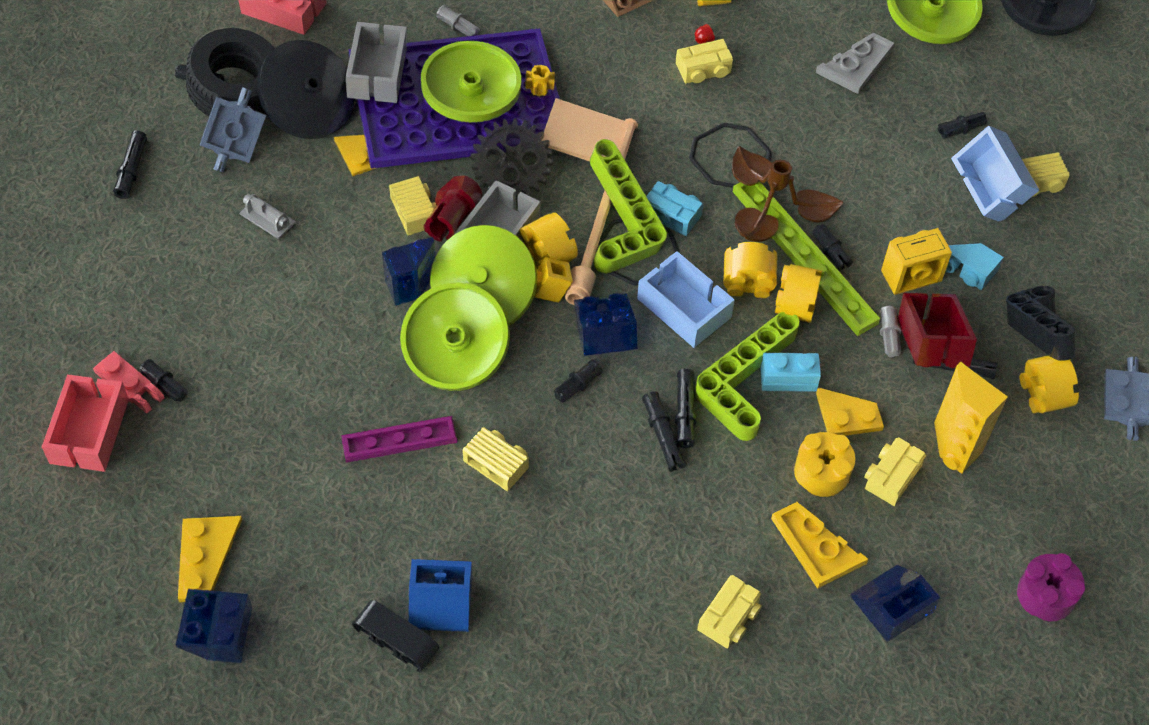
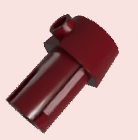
[424,175,483,242]

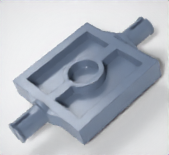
[199,87,266,173]
[1104,357,1149,441]

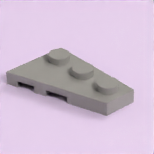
[816,33,894,94]

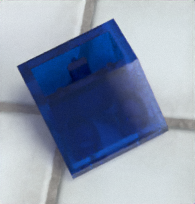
[382,237,436,306]
[574,293,638,356]
[850,565,940,642]
[175,589,252,663]

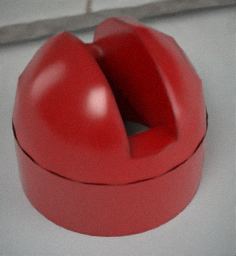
[694,24,715,44]

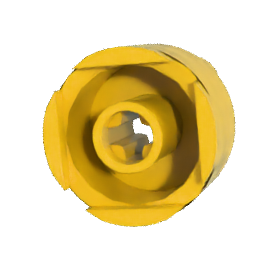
[520,212,578,269]
[723,242,777,298]
[775,264,822,323]
[1019,355,1079,413]
[794,432,855,497]

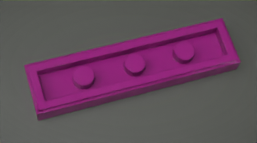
[341,416,457,463]

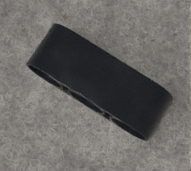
[352,600,440,672]

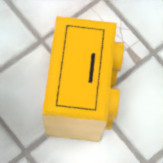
[881,228,952,295]

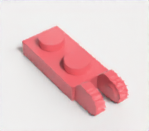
[93,351,165,413]

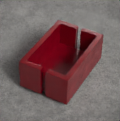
[898,293,977,368]

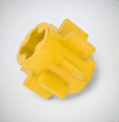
[525,65,555,96]

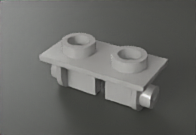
[239,194,296,239]

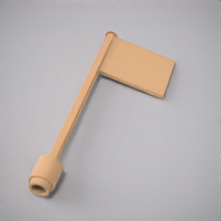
[540,98,638,306]

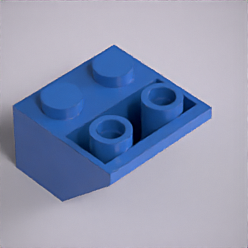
[408,559,473,632]

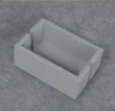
[346,22,407,103]
[454,180,541,243]

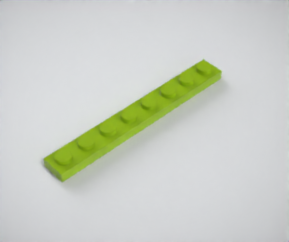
[733,181,880,336]

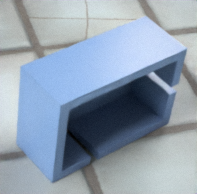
[951,126,1040,221]
[637,251,735,348]

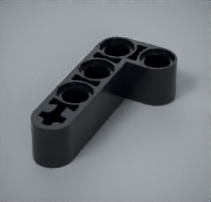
[1006,286,1076,361]

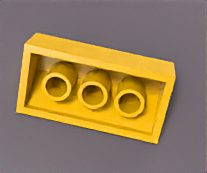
[934,362,1008,474]

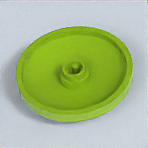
[887,0,983,44]
[421,41,521,122]
[430,225,537,326]
[400,282,510,391]

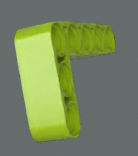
[590,139,667,274]
[695,312,800,441]

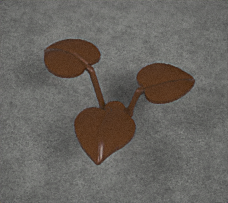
[732,146,843,242]

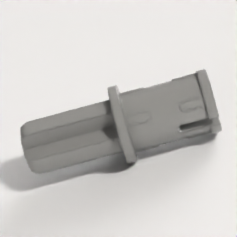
[436,5,480,36]
[880,306,902,357]

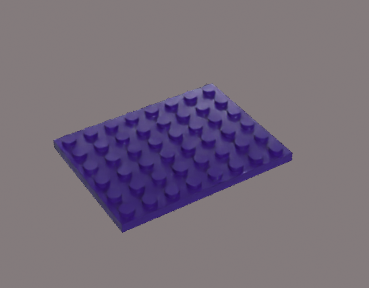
[348,29,559,169]

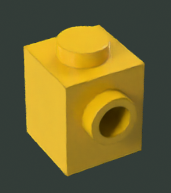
[535,257,573,303]

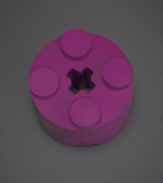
[1017,553,1085,621]

